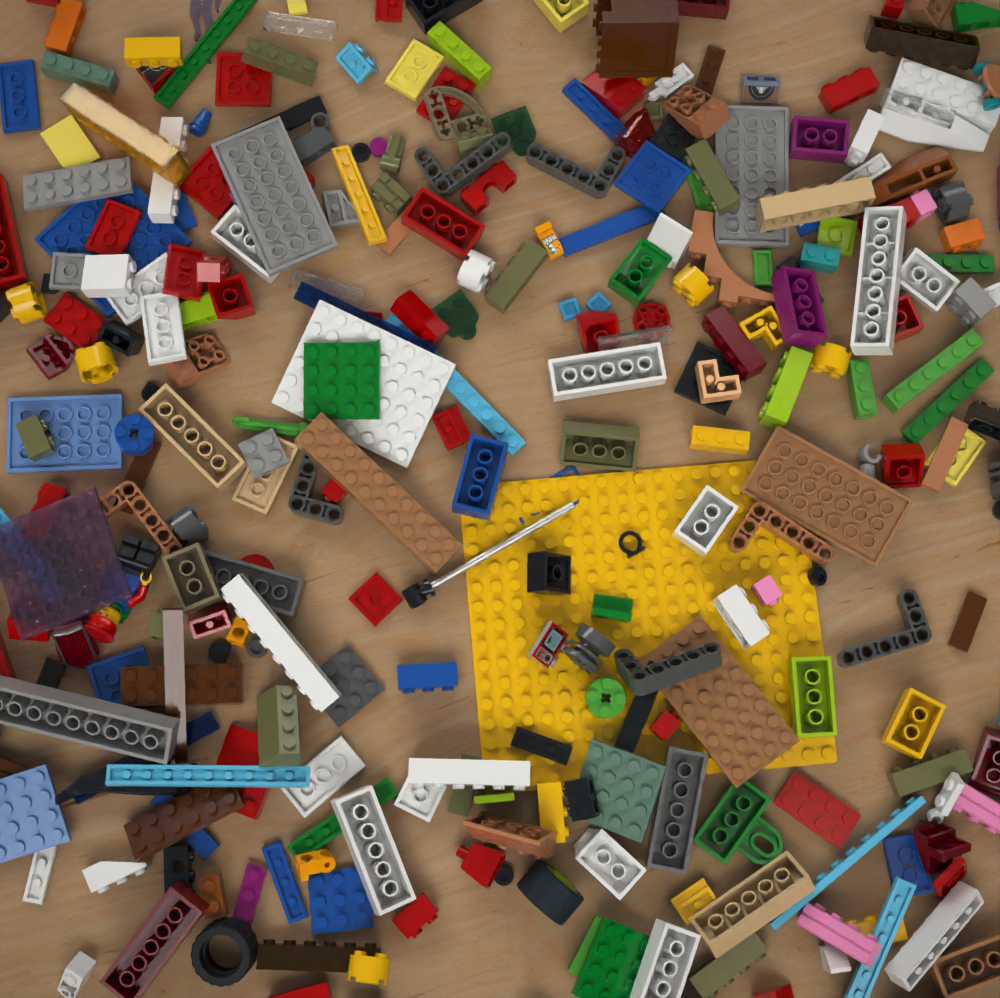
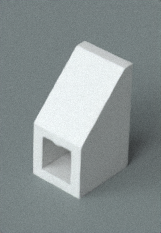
[57,951,97,998]

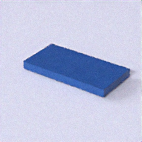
[0,60,41,134]

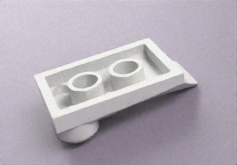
[573,828,647,900]

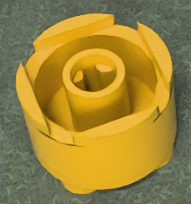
[672,263,714,307]
[6,281,47,324]
[74,342,118,384]
[809,342,852,379]
[347,950,391,985]

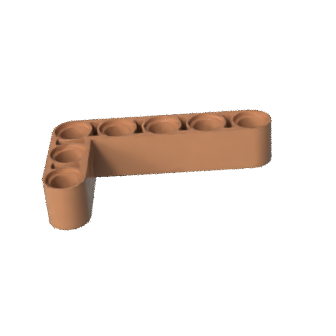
[87,481,184,555]
[728,502,835,564]

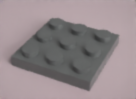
[320,644,384,728]

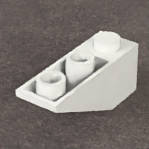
[82,861,151,894]

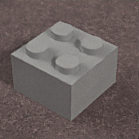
[944,277,997,329]

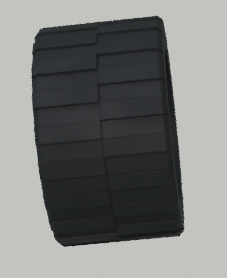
[191,917,259,987]

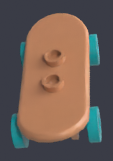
[973,62,1000,111]

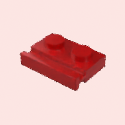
[375,0,403,22]
[432,405,471,451]

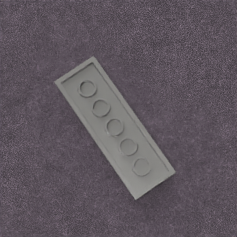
[23,156,134,212]

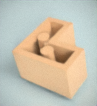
[695,359,742,404]

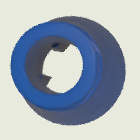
[189,109,212,137]

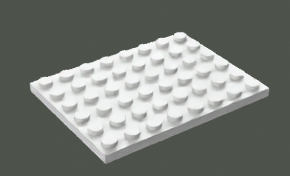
[271,300,456,468]

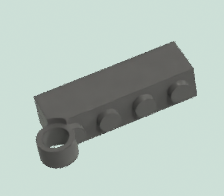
[292,112,336,167]

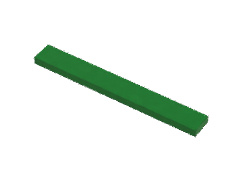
[153,0,258,110]

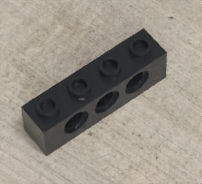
[163,845,196,894]

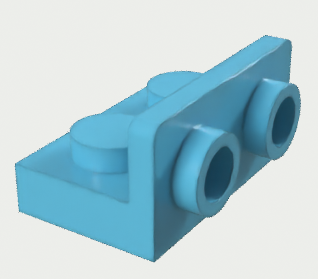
[335,42,379,85]

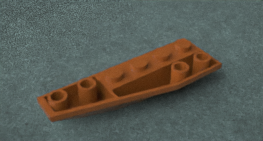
[852,146,958,219]

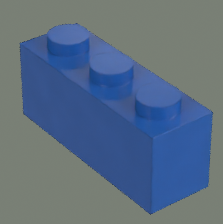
[397,662,458,694]

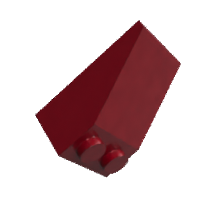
[968,726,1000,797]

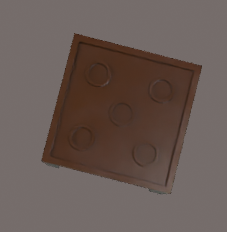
[592,0,680,78]

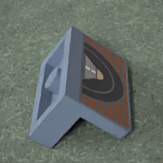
[741,75,781,103]

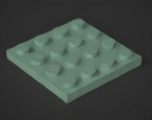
[580,738,667,843]

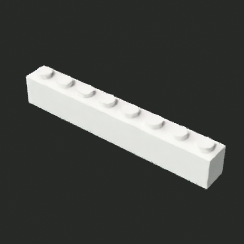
[220,573,342,712]

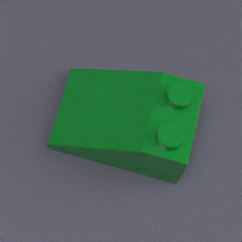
[607,237,673,308]

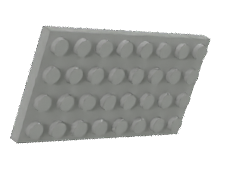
[714,105,789,248]
[211,116,339,277]

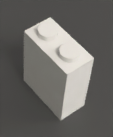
[844,109,885,167]
[81,254,137,298]

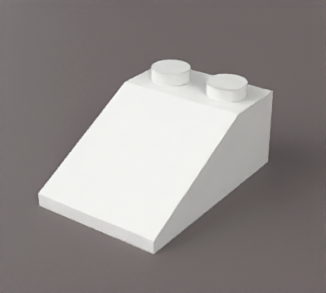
[647,213,693,270]

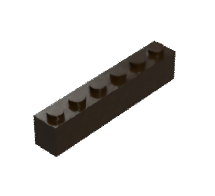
[256,939,381,973]

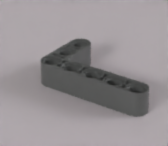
[414,132,514,197]
[526,143,626,199]
[288,453,344,525]
[836,589,932,668]
[614,642,722,696]

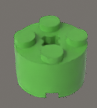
[585,678,626,719]

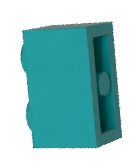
[797,242,841,274]

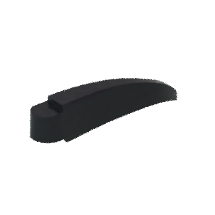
[55,760,198,805]

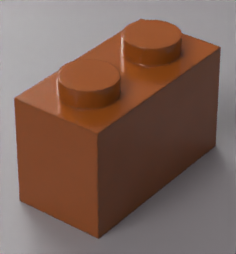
[198,873,229,919]

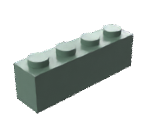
[39,51,120,96]

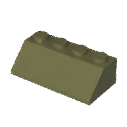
[559,420,640,472]
[257,684,300,767]

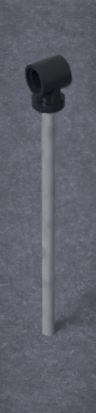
[402,501,575,609]

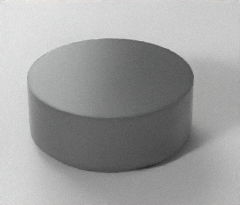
[247,638,268,659]

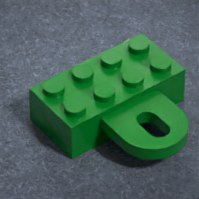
[693,781,783,865]

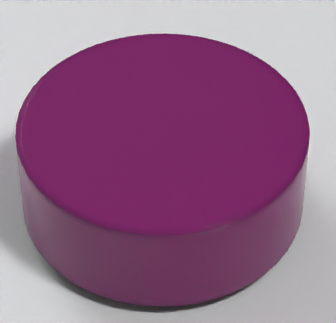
[370,138,388,158]

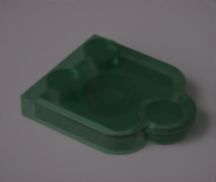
[491,106,536,156]
[431,289,479,340]

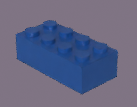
[452,434,509,521]

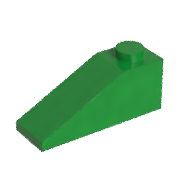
[950,2,1000,32]

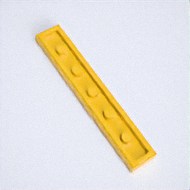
[330,145,387,246]

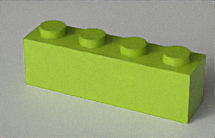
[427,21,492,90]
[180,292,220,331]

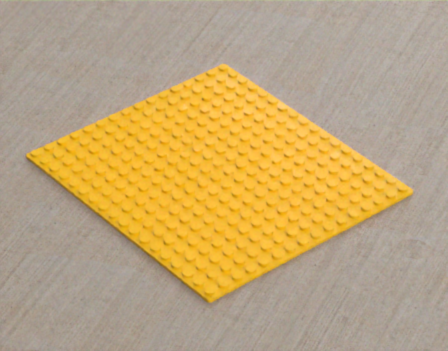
[461,460,837,795]

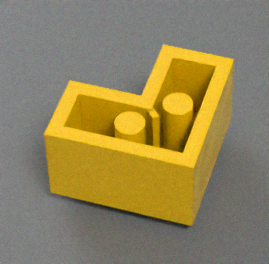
[738,305,785,352]

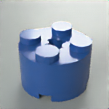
[114,413,155,457]

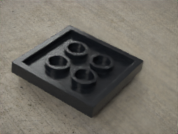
[673,341,742,416]

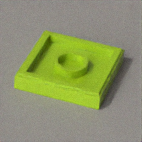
[815,217,858,258]
[474,792,515,805]

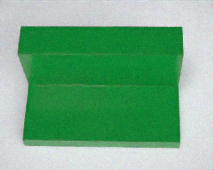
[591,593,633,623]

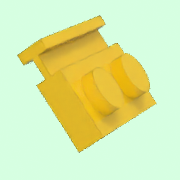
[670,877,717,925]

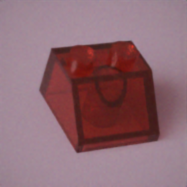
[613,109,655,158]

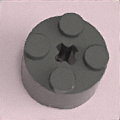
[932,180,973,223]
[166,505,209,547]

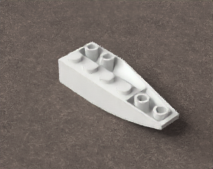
[879,88,990,152]

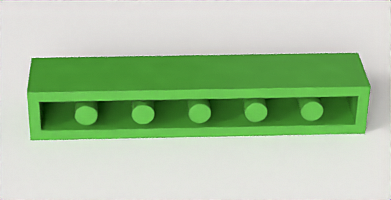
[881,328,985,415]

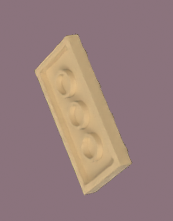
[232,436,299,516]

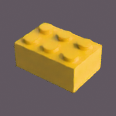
[880,687,946,760]

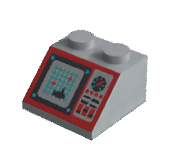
[527,620,569,670]

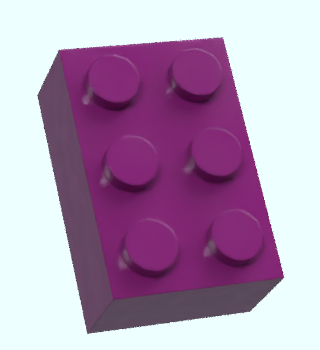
[789,115,850,164]

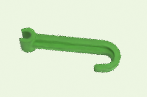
[232,416,310,436]

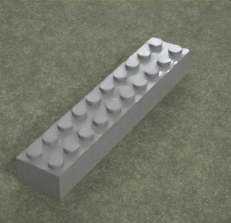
[0,675,180,765]

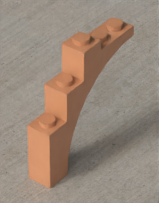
[686,209,775,310]

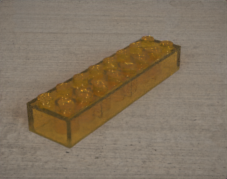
[60,82,192,187]

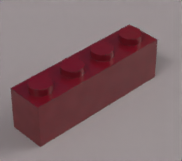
[701,306,767,382]

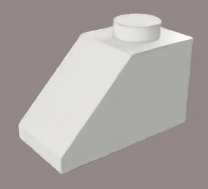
[819,941,851,974]

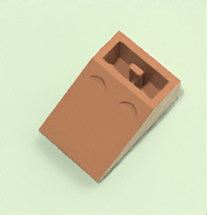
[662,83,730,140]
[162,331,231,391]

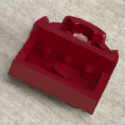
[26,334,74,380]

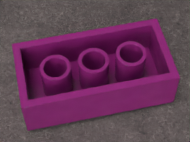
[771,266,828,347]

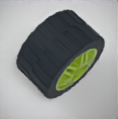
[517,859,584,925]

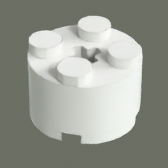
[456,249,496,293]

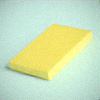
[385,39,445,102]
[40,114,102,168]
[924,428,987,487]

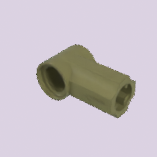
[380,134,406,174]

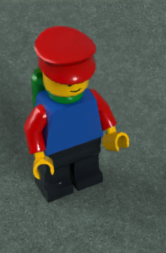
[84,534,162,643]

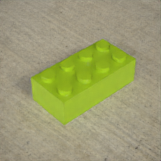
[758,346,813,430]
[787,656,838,738]

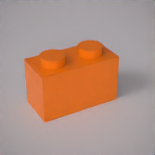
[939,218,986,254]

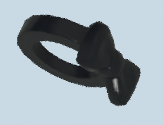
[619,531,645,559]

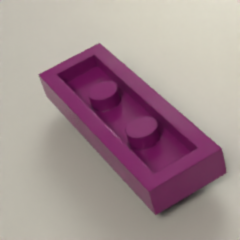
[232,863,268,927]

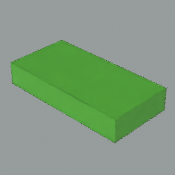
[752,250,773,288]

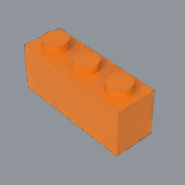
[44,0,87,58]

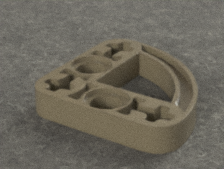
[424,86,487,141]

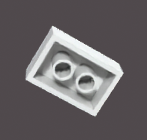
[900,247,961,312]
[672,485,739,557]
[712,584,770,651]

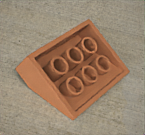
[463,811,558,860]

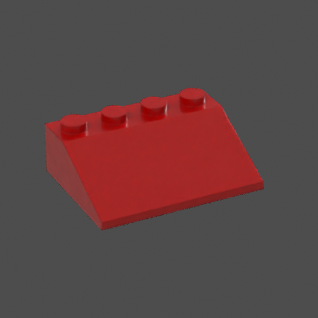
[216,724,270,820]

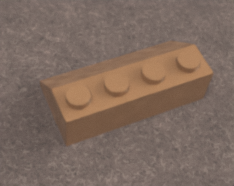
[905,0,957,29]

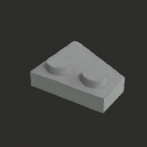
[322,189,360,229]

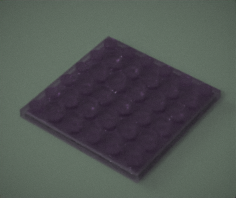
[0,487,133,641]

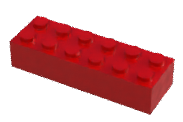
[0,173,30,291]

